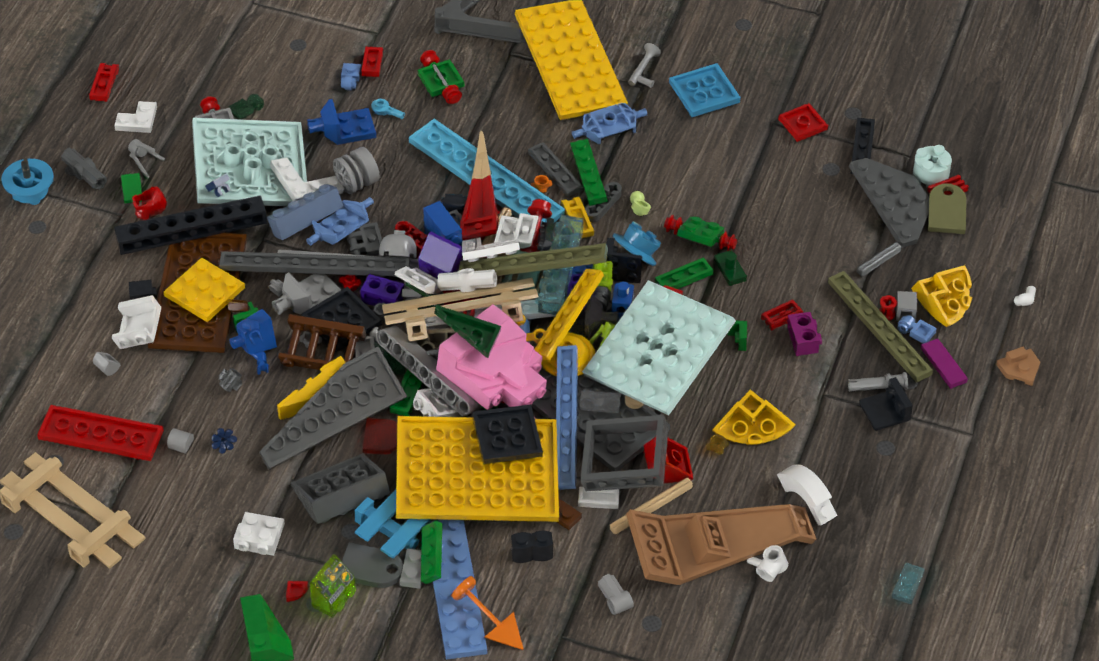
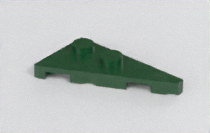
[434,305,501,358]

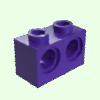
[360,274,405,306]

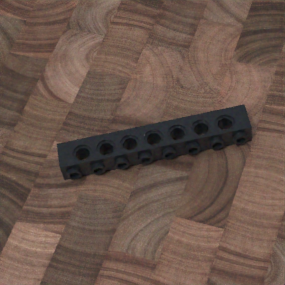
[114,195,267,255]

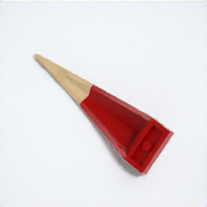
[460,131,499,241]

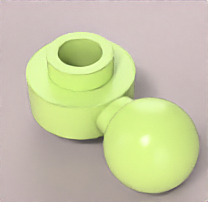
[630,191,651,216]

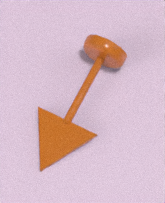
[451,576,524,650]

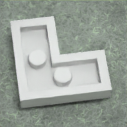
[115,101,157,133]

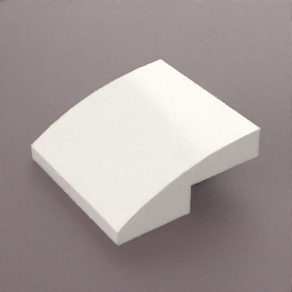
[494,213,539,248]
[394,266,441,294]

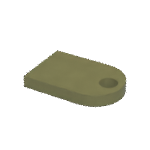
[928,184,966,234]

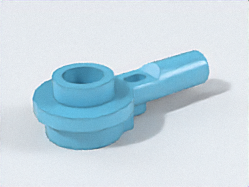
[371,99,405,119]

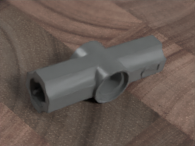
[61,147,107,190]

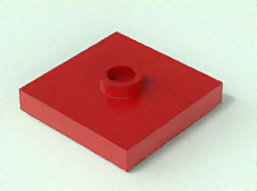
[778,103,828,142]

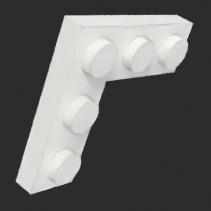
[270,157,344,201]
[462,237,520,262]

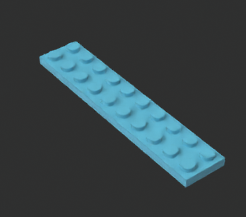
[409,119,565,223]

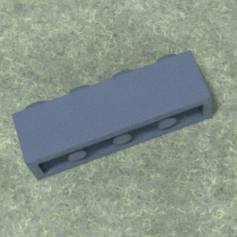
[267,184,344,240]

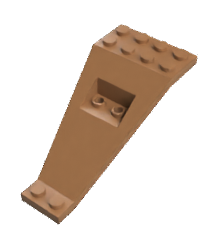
[626,504,816,585]

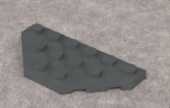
[849,158,929,248]

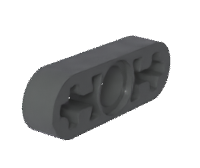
[585,182,622,222]

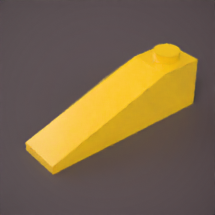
[277,356,345,420]

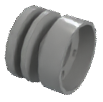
[333,147,380,194]

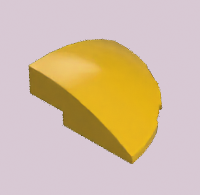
[911,265,972,327]
[712,389,796,445]

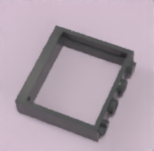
[581,415,669,492]

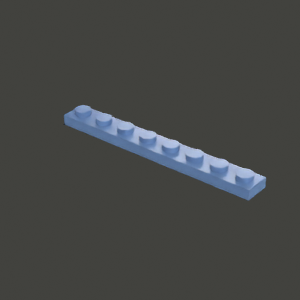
[556,345,578,490]

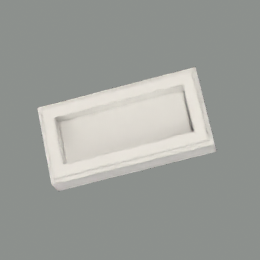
[578,487,619,509]

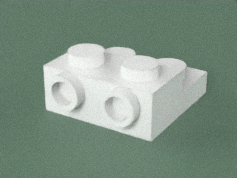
[413,388,467,417]
[233,512,285,556]

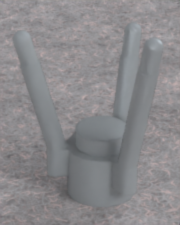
[128,139,165,179]

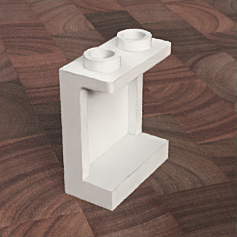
[112,295,161,349]

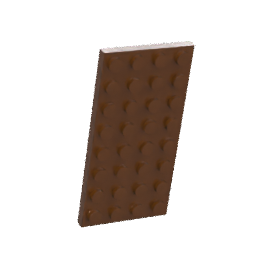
[148,233,247,353]

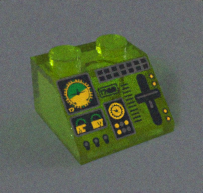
[310,554,356,618]

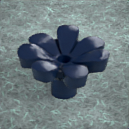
[211,428,237,454]

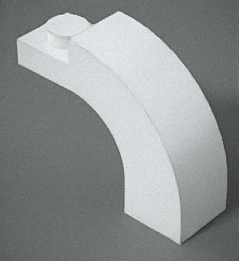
[777,465,837,526]

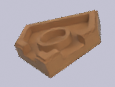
[996,347,1040,386]

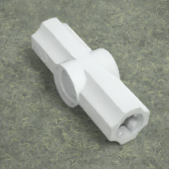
[437,268,497,292]

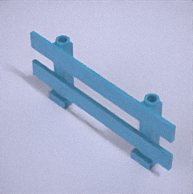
[355,490,431,559]

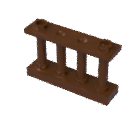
[278,314,366,370]

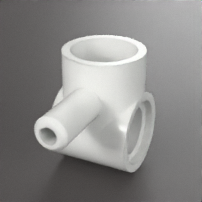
[747,545,788,582]

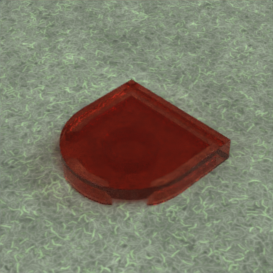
[363,418,397,454]

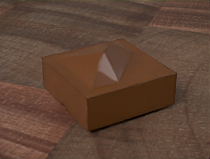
[227,299,248,313]

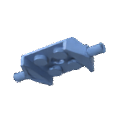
[572,103,647,144]
[306,197,374,246]

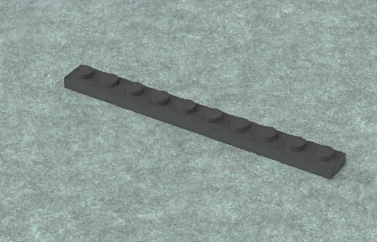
[219,251,410,276]

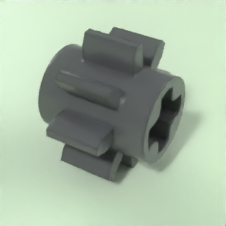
[218,368,242,392]

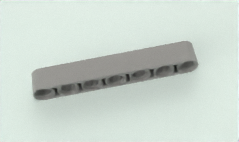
[376,326,482,416]

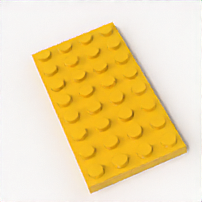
[515,0,628,120]

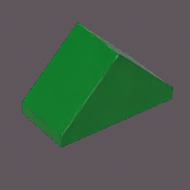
[121,173,142,203]

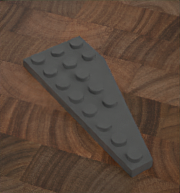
[260,346,407,470]

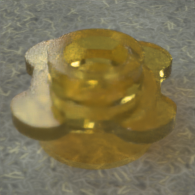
[706,435,729,455]

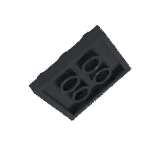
[301,287,382,352]
[472,405,543,464]

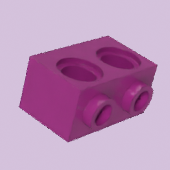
[787,312,822,356]

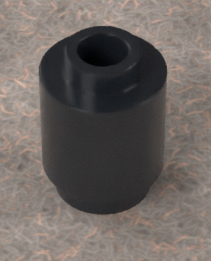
[441,194,467,213]

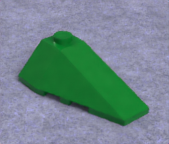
[240,594,294,661]

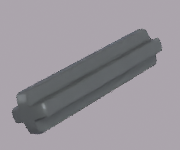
[857,242,902,276]

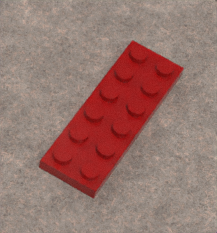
[37,405,164,461]

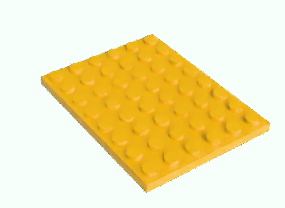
[396,416,559,522]

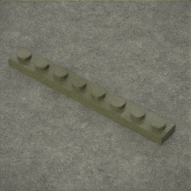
[459,243,608,276]
[828,271,933,383]

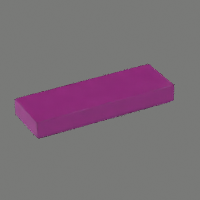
[921,338,968,389]

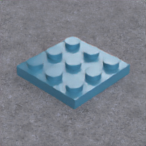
[669,63,741,117]

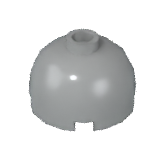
[379,230,417,259]

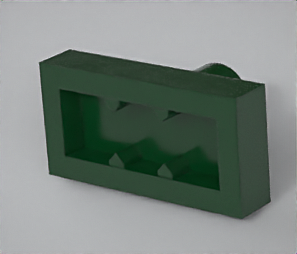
[714,250,747,286]

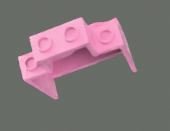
[436,304,547,410]

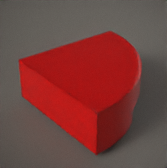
[286,581,309,602]

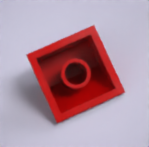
[643,437,694,484]

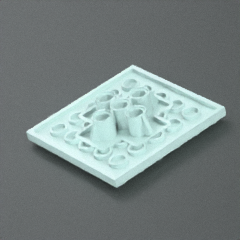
[192,118,307,206]
[582,280,736,416]

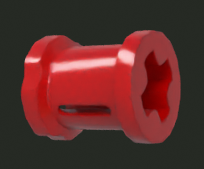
[879,295,897,320]

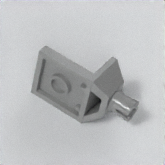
[272,272,341,315]

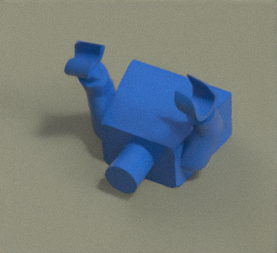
[229,309,277,375]

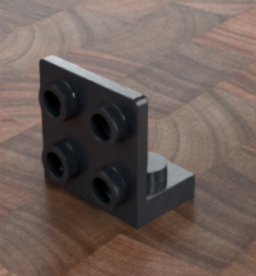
[606,237,642,283]
[859,377,913,431]

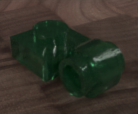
[228,94,264,120]

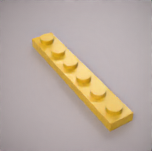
[534,269,604,361]

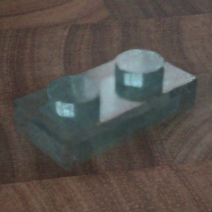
[892,562,925,605]

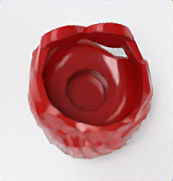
[132,186,167,220]

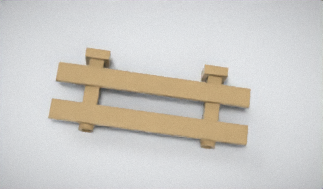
[382,278,538,342]
[0,452,146,568]

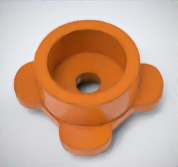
[531,175,552,193]

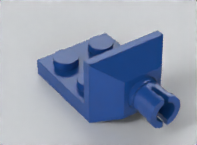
[307,99,377,145]

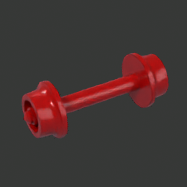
[520,199,552,253]

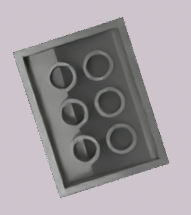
[291,453,390,524]

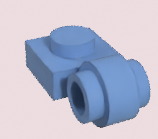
[341,63,361,90]
[897,315,937,344]

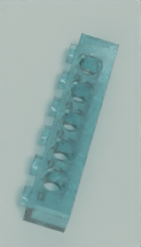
[535,215,583,315]

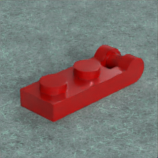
[89,63,119,102]

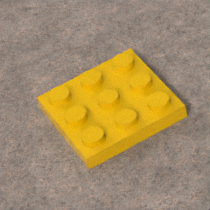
[164,258,245,322]

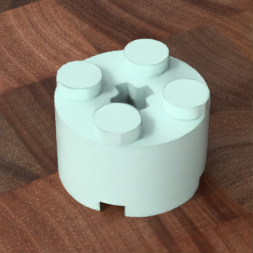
[913,145,952,187]

